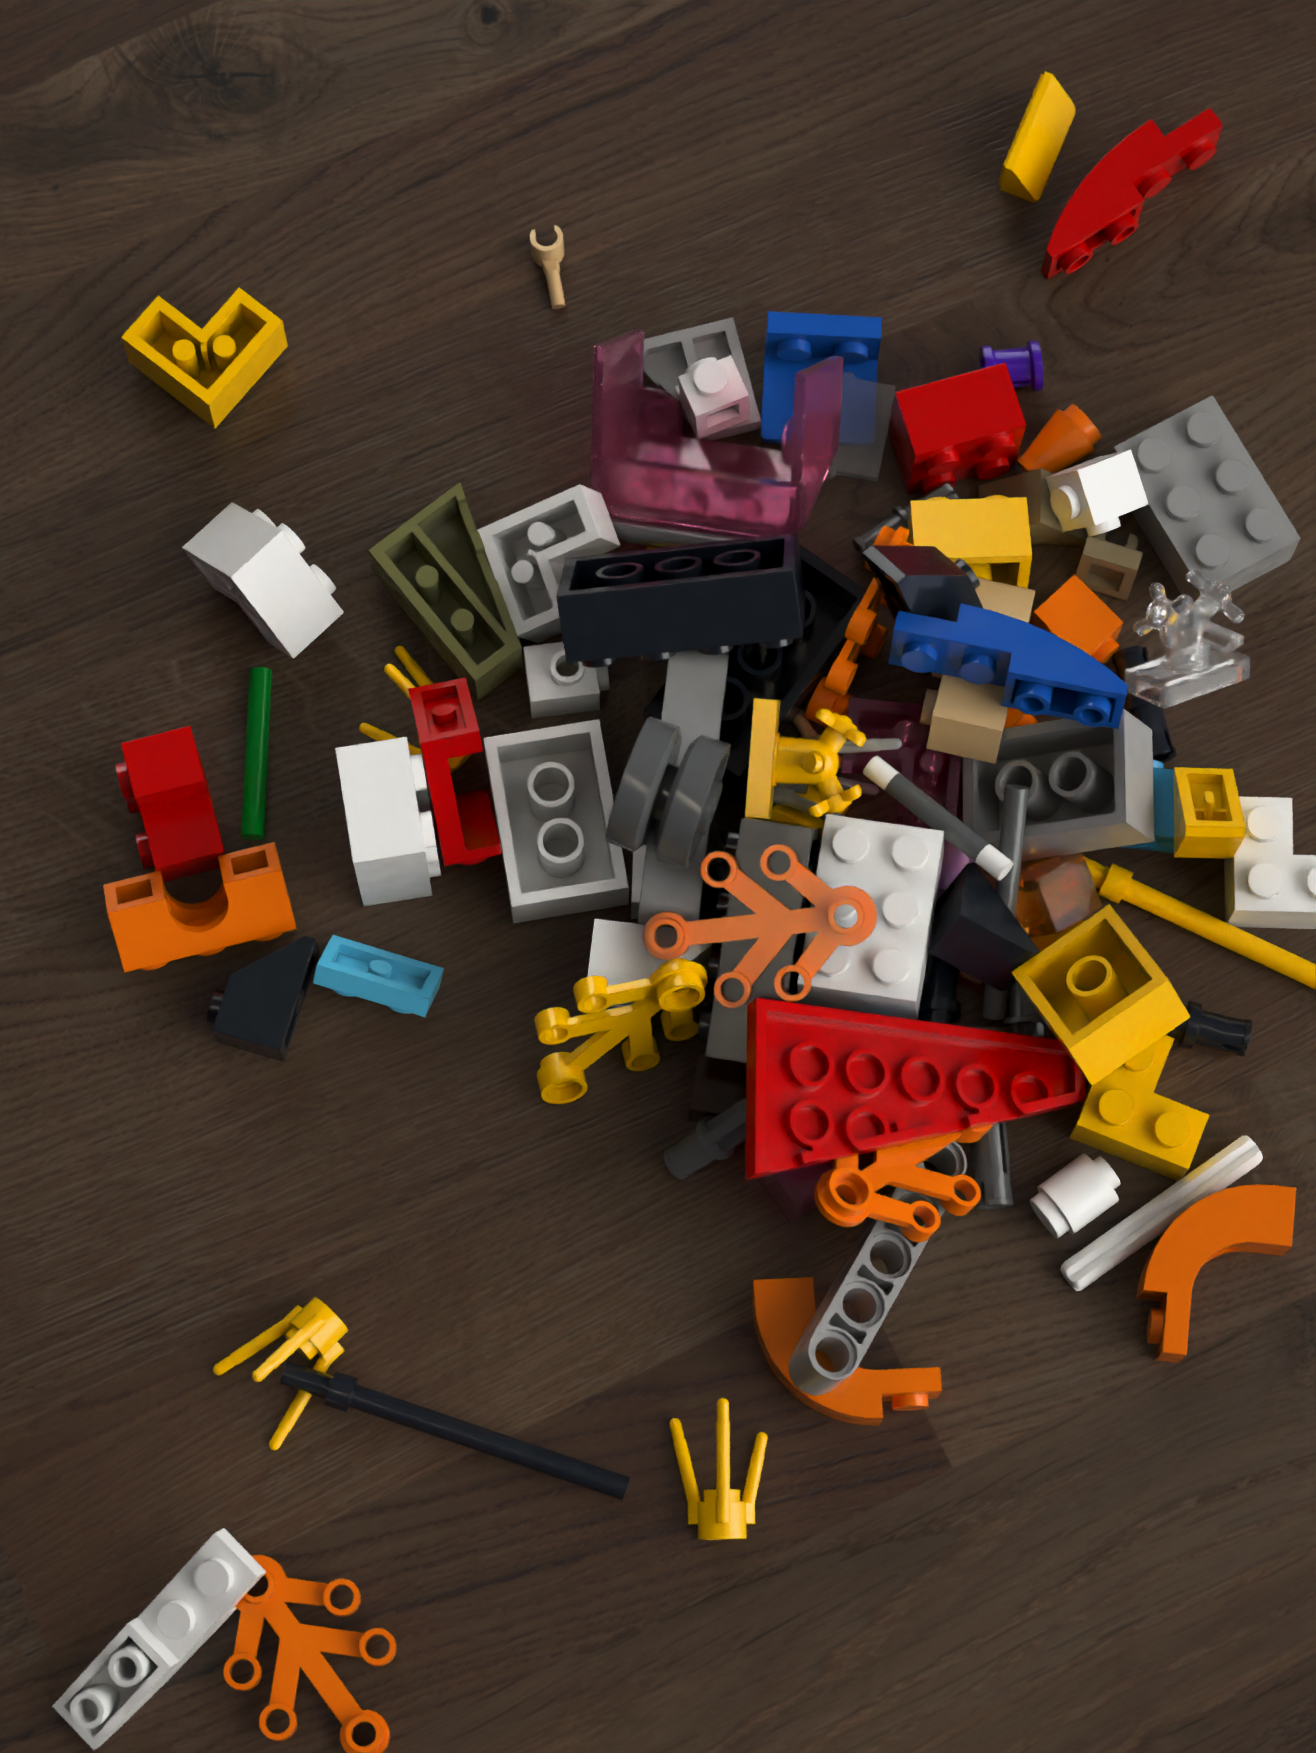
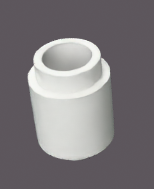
[1029,1153,1121,1239]

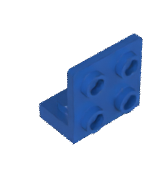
[760,311,882,448]

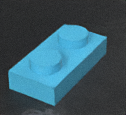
[313,935,444,1017]

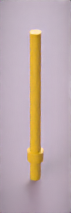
[1058,853,1316,990]

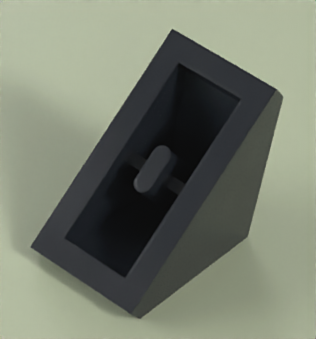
[929,862,1040,991]

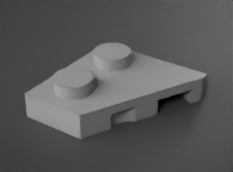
[627,317,761,442]

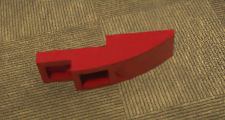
[1041,108,1223,280]

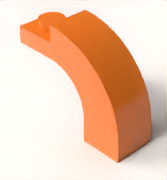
[1136,1184,1296,1363]
[751,1277,942,1426]

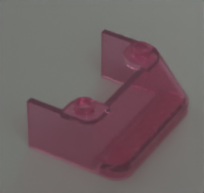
[590,329,844,538]

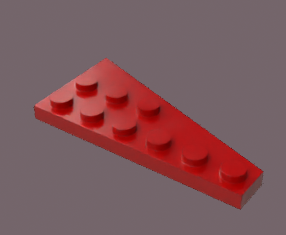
[746,998,1086,1180]

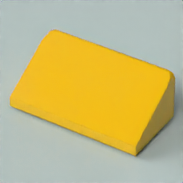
[998,71,1076,202]

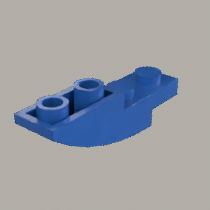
[888,603,1128,729]

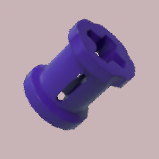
[979,340,1043,392]

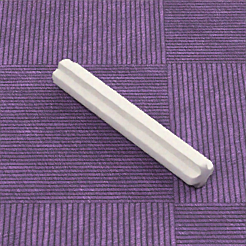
[1060,1135,1263,1291]

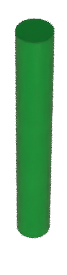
[241,667,272,840]

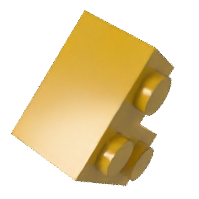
[121,288,288,429]
[1069,1035,1209,1181]

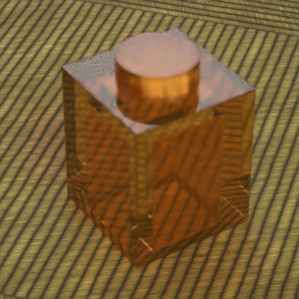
[1016,852,1102,937]

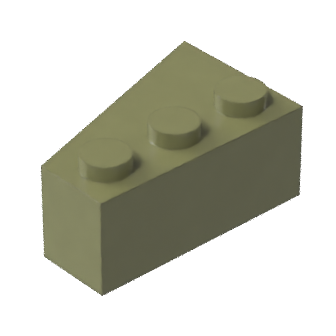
[368,482,523,701]

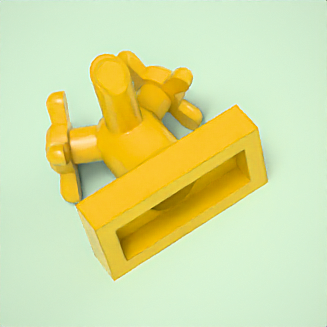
[745,698,866,819]

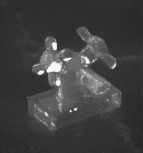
[1125,570,1250,709]

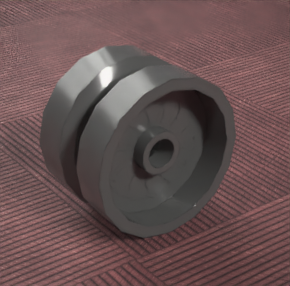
[606,716,730,870]

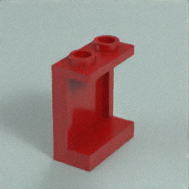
[408,677,502,866]

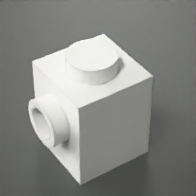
[1045,450,1148,537]
[523,642,610,718]

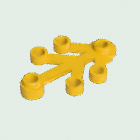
[534,958,708,1104]

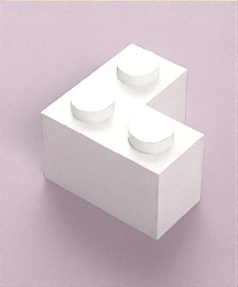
[477,484,621,643]
[182,502,344,659]
[1224,796,1316,929]

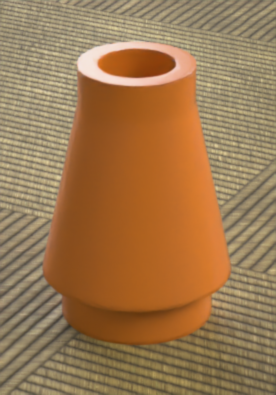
[1016,404,1102,474]

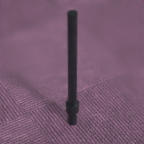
[280,1361,630,1500]

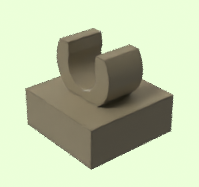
[1075,532,1143,601]

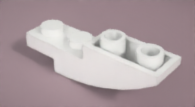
[52,1528,266,1750]

